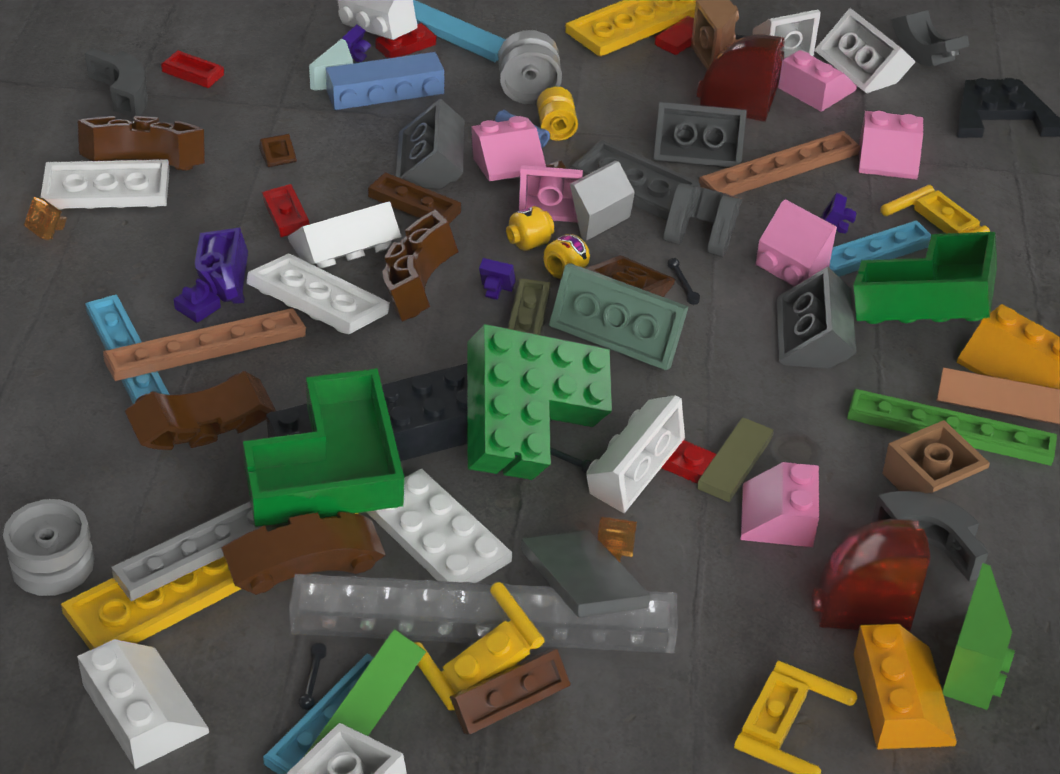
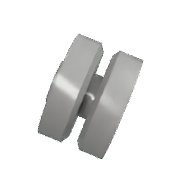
[498,30,562,104]
[3,499,95,596]

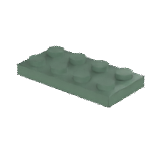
[549,263,689,370]

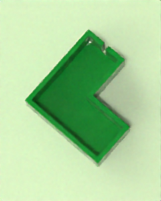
[854,232,997,324]
[467,324,612,480]
[243,368,404,527]

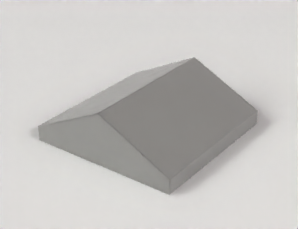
[570,161,635,241]

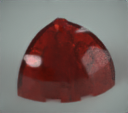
[697,34,785,122]
[812,519,931,632]

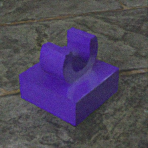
[342,24,371,63]
[821,192,857,234]
[479,258,516,300]
[174,278,221,323]

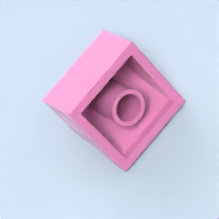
[778,50,857,112]
[859,111,923,180]
[471,116,546,181]
[519,165,583,223]
[755,199,837,287]
[740,462,819,548]

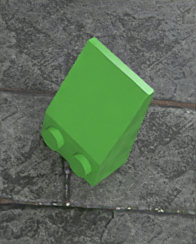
[942,563,1015,710]

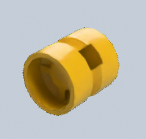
[536,87,578,141]

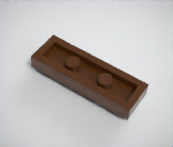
[368,172,461,224]
[450,648,571,735]

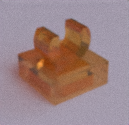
[24,197,67,240]
[598,517,637,562]

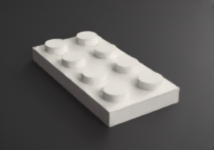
[40,159,170,210]
[246,253,390,335]
[367,469,512,596]

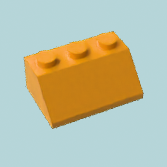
[957,304,1060,390]
[853,624,957,749]

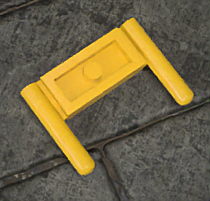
[880,185,990,234]
[414,582,544,711]
[734,660,857,774]

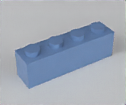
[326,52,444,110]

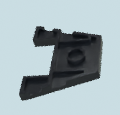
[956,78,1060,138]

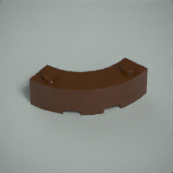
[78,116,205,170]
[382,210,459,322]
[125,371,276,450]
[221,512,386,595]

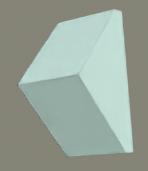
[309,39,353,90]

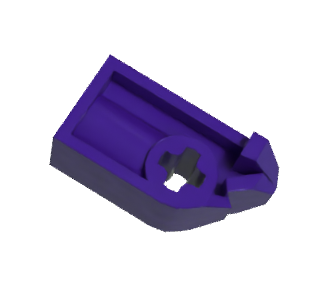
[195,227,248,303]

